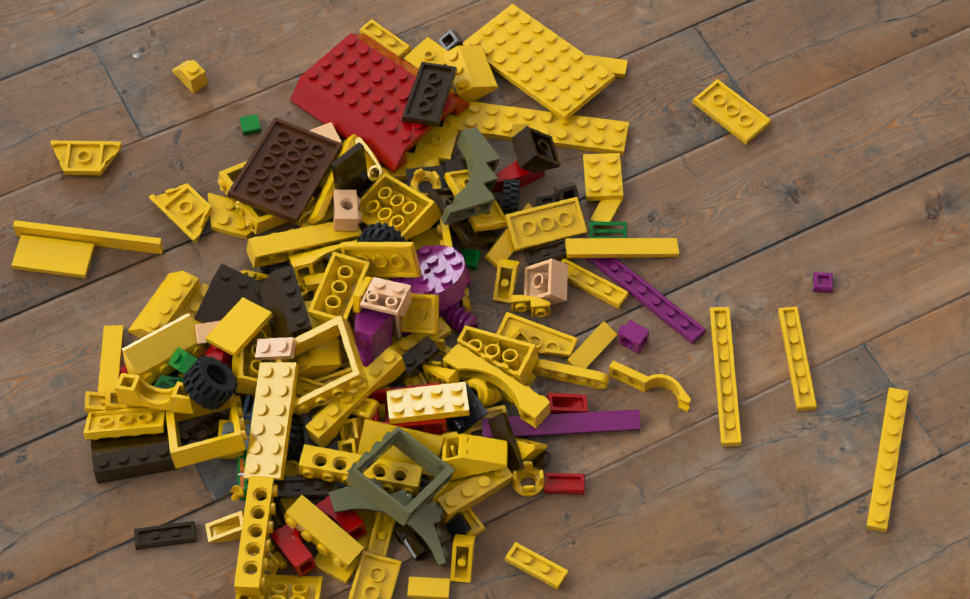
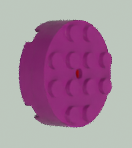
[391,245,471,312]

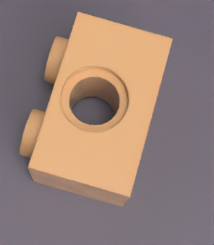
[333,190,361,231]

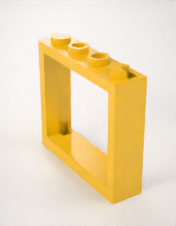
[217,160,315,235]
[275,315,368,415]
[165,393,248,468]

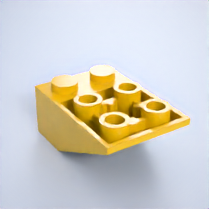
[442,433,508,480]

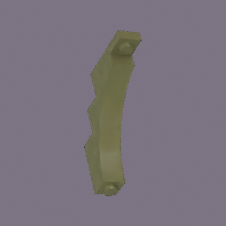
[441,127,500,225]

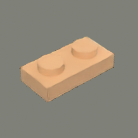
[255,337,296,360]

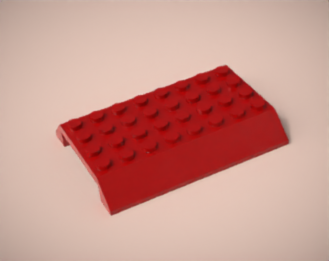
[290,33,470,173]

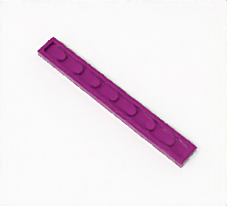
[585,258,706,345]
[481,409,641,438]

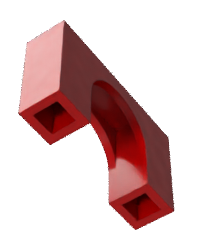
[270,496,367,578]

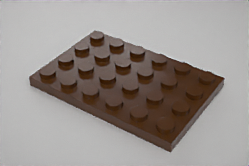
[227,117,342,224]

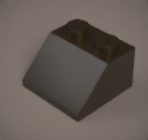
[511,126,561,173]

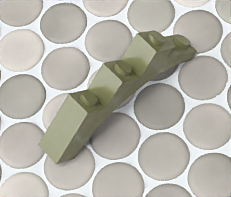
[329,478,449,566]

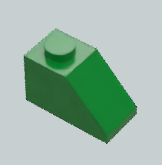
[168,347,198,374]

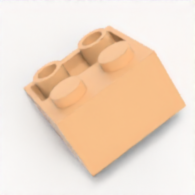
[360,277,411,316]

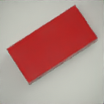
[544,473,585,495]

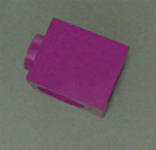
[618,320,649,354]

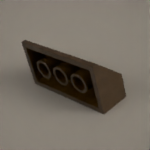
[258,265,312,338]

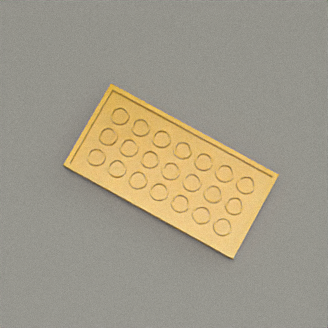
[462,4,615,121]

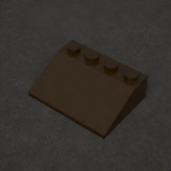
[194,264,264,323]
[91,420,177,484]

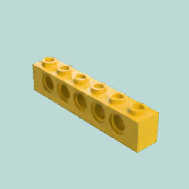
[299,444,423,496]
[234,476,278,597]

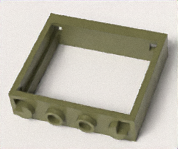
[346,426,455,526]

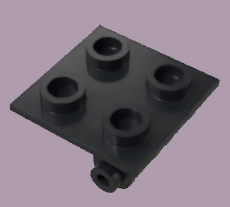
[446,383,488,434]

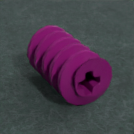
[439,302,479,334]

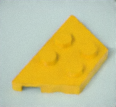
[51,140,122,176]
[149,183,213,244]
[208,193,268,240]

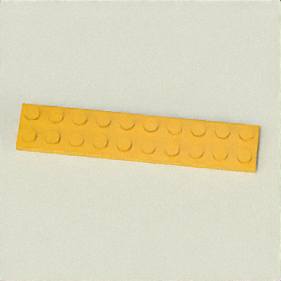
[443,101,629,156]

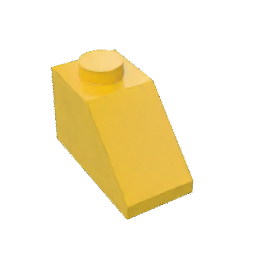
[172,60,208,94]
[493,259,520,303]
[450,534,476,583]

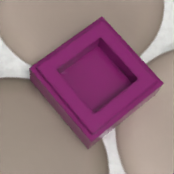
[813,272,833,293]

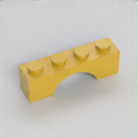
[115,373,198,415]

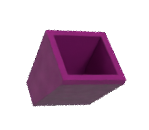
[354,308,393,367]

